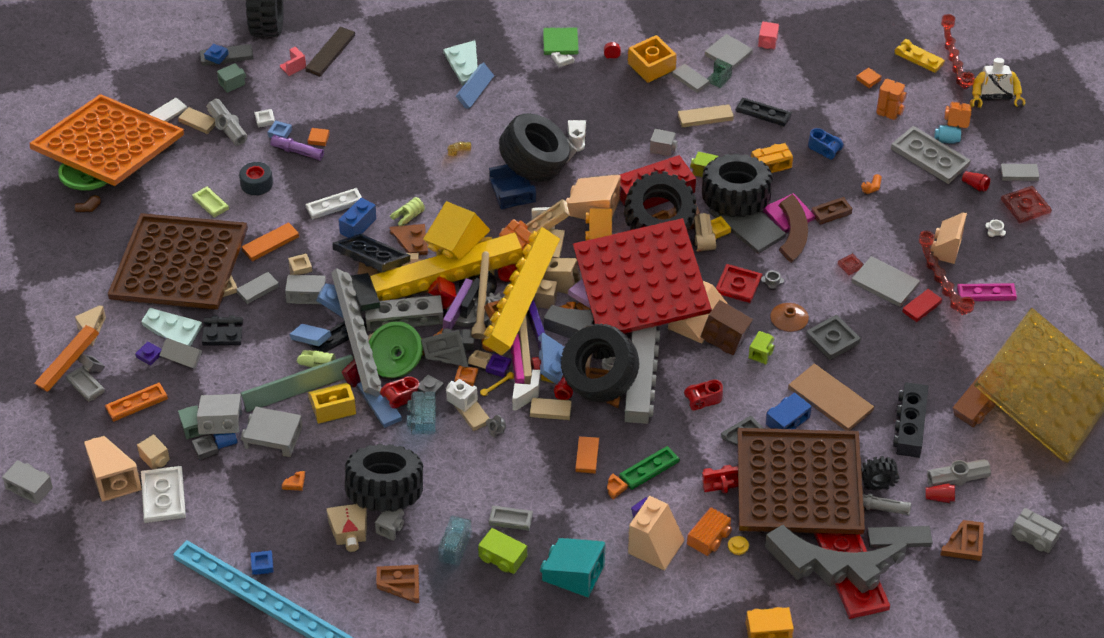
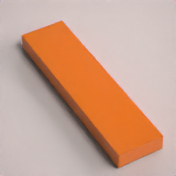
[34,325,99,392]

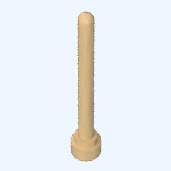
[471,251,489,339]

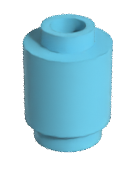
[934,125,961,144]

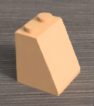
[566,175,621,220]
[84,436,142,502]
[628,496,684,571]

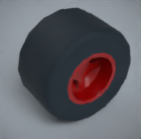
[239,162,273,196]

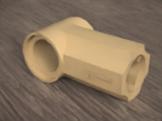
[694,213,716,252]

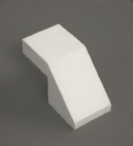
[512,370,540,410]

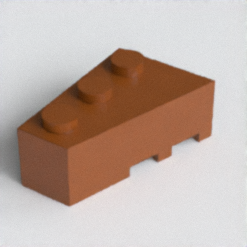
[953,364,1010,427]

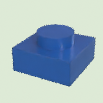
[204,44,229,64]
[251,550,274,575]

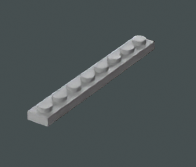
[331,268,382,397]

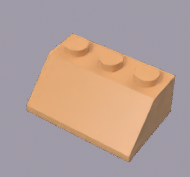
[668,281,728,343]

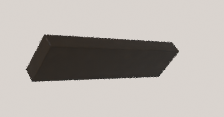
[305,27,355,77]

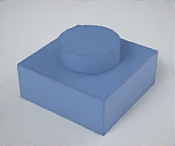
[268,120,292,138]

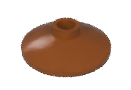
[770,303,809,332]

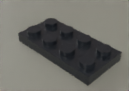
[333,234,411,272]

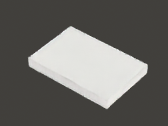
[141,466,186,523]

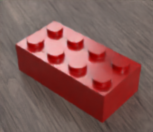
[620,155,696,209]

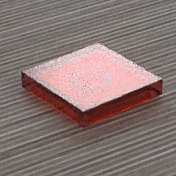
[1001,185,1052,223]

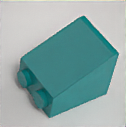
[540,538,606,597]

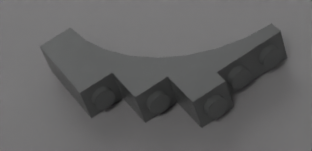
[544,305,595,339]
[765,525,907,593]

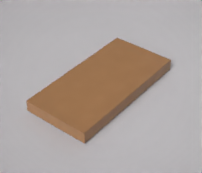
[788,363,874,431]

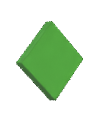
[543,27,578,55]

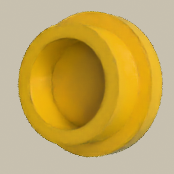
[728,536,749,555]

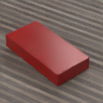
[902,289,942,322]

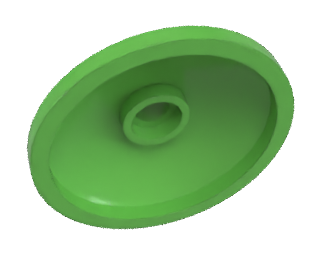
[58,163,107,191]
[369,322,423,378]

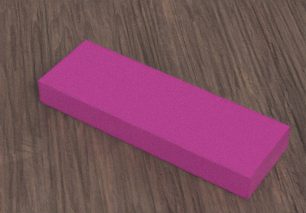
[957,283,1017,301]
[511,334,524,384]

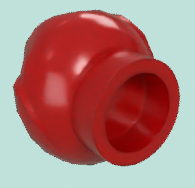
[497,263,517,282]

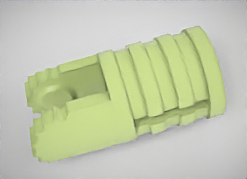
[390,197,425,226]
[296,350,335,368]

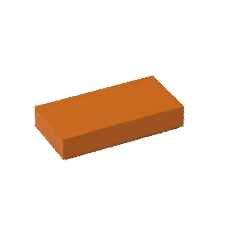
[576,436,599,473]

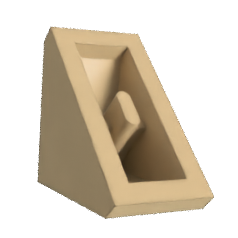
[75,305,106,346]

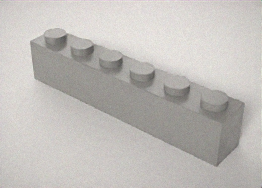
[625,326,660,424]

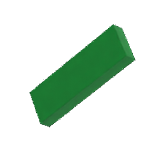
[619,446,680,490]

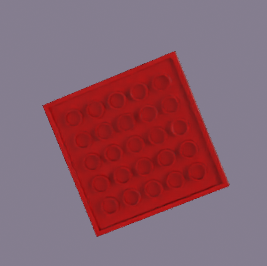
[573,218,712,333]

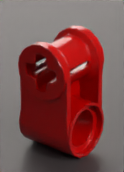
[380,377,419,408]
[684,379,723,411]

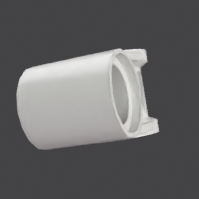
[568,120,586,151]

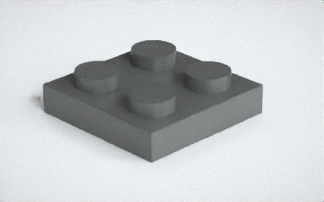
[806,315,861,360]

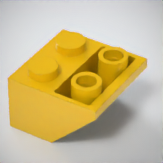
[308,383,356,424]

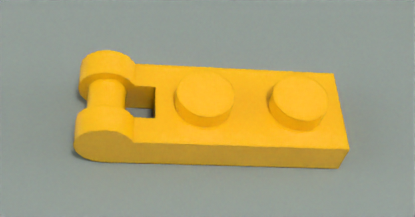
[894,39,945,73]

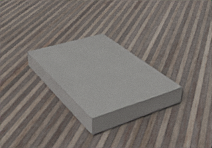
[851,256,920,307]

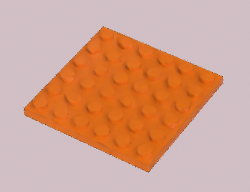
[29,94,184,186]

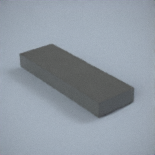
[200,44,253,66]
[867,526,933,548]

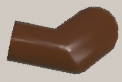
[75,195,101,212]

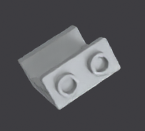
[197,394,242,435]
[241,407,303,457]

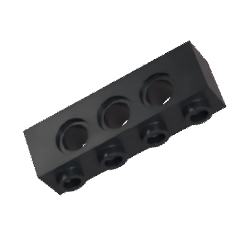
[893,382,929,458]

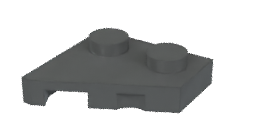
[421,330,469,367]

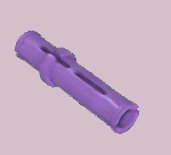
[270,135,324,161]

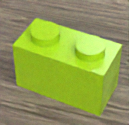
[478,528,527,574]

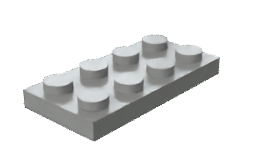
[891,126,971,184]

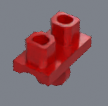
[702,465,738,493]

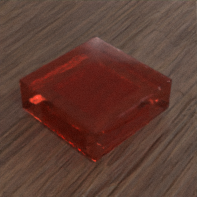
[837,253,864,275]

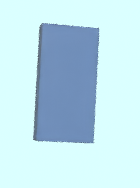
[290,324,331,346]

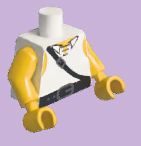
[970,58,1025,108]

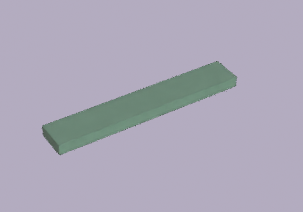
[241,354,353,412]

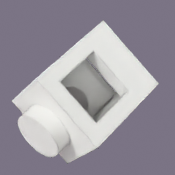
[446,379,478,412]

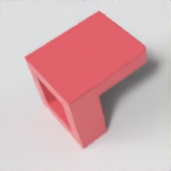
[280,47,306,76]

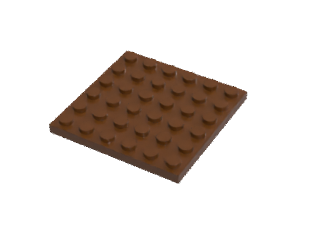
[108,213,248,310]
[737,428,865,534]

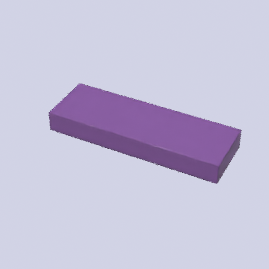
[443,278,473,330]

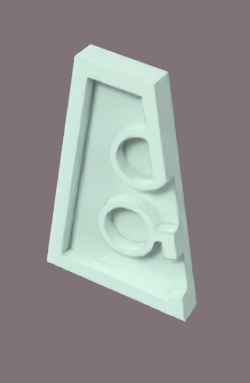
[443,40,477,86]
[141,308,203,346]

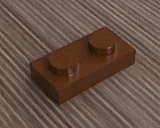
[811,197,853,225]

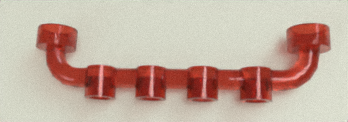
[941,14,975,89]
[918,231,975,315]

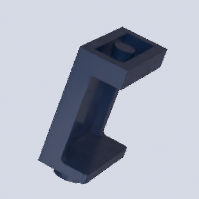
[489,164,536,209]

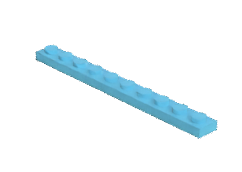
[173,540,353,638]

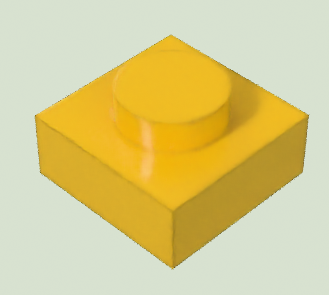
[711,216,731,239]

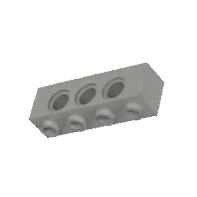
[365,295,443,331]

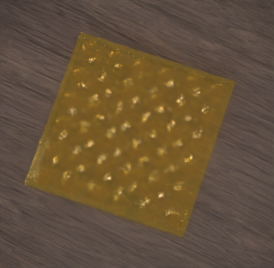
[974,308,1104,463]

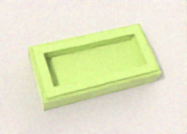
[192,186,229,218]

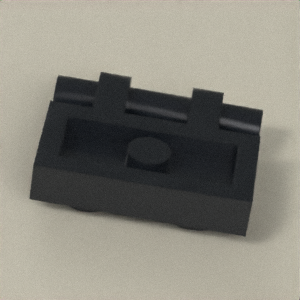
[202,315,243,346]

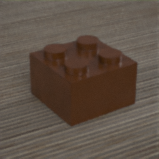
[700,300,753,355]

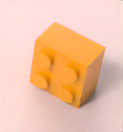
[628,35,677,83]

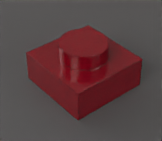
[341,359,361,388]

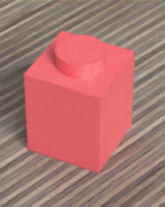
[758,22,779,49]

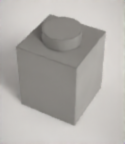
[650,129,678,157]

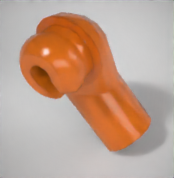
[861,174,882,194]

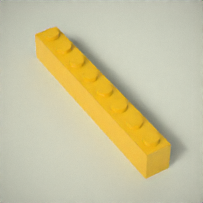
[483,227,560,356]
[370,233,523,301]

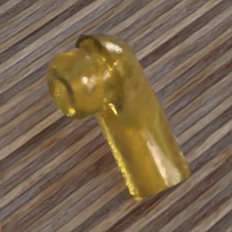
[447,142,471,156]

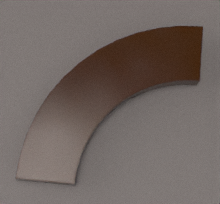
[778,194,808,263]

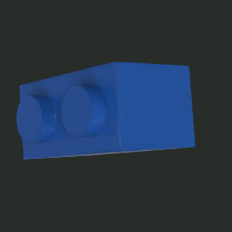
[338,198,377,238]
[766,392,812,429]

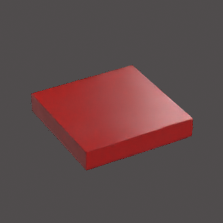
[716,264,762,303]

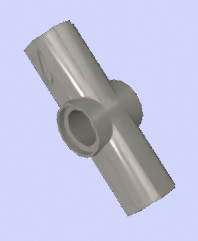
[206,99,248,146]
[927,459,991,487]

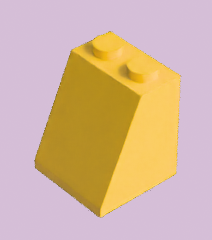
[423,201,490,259]

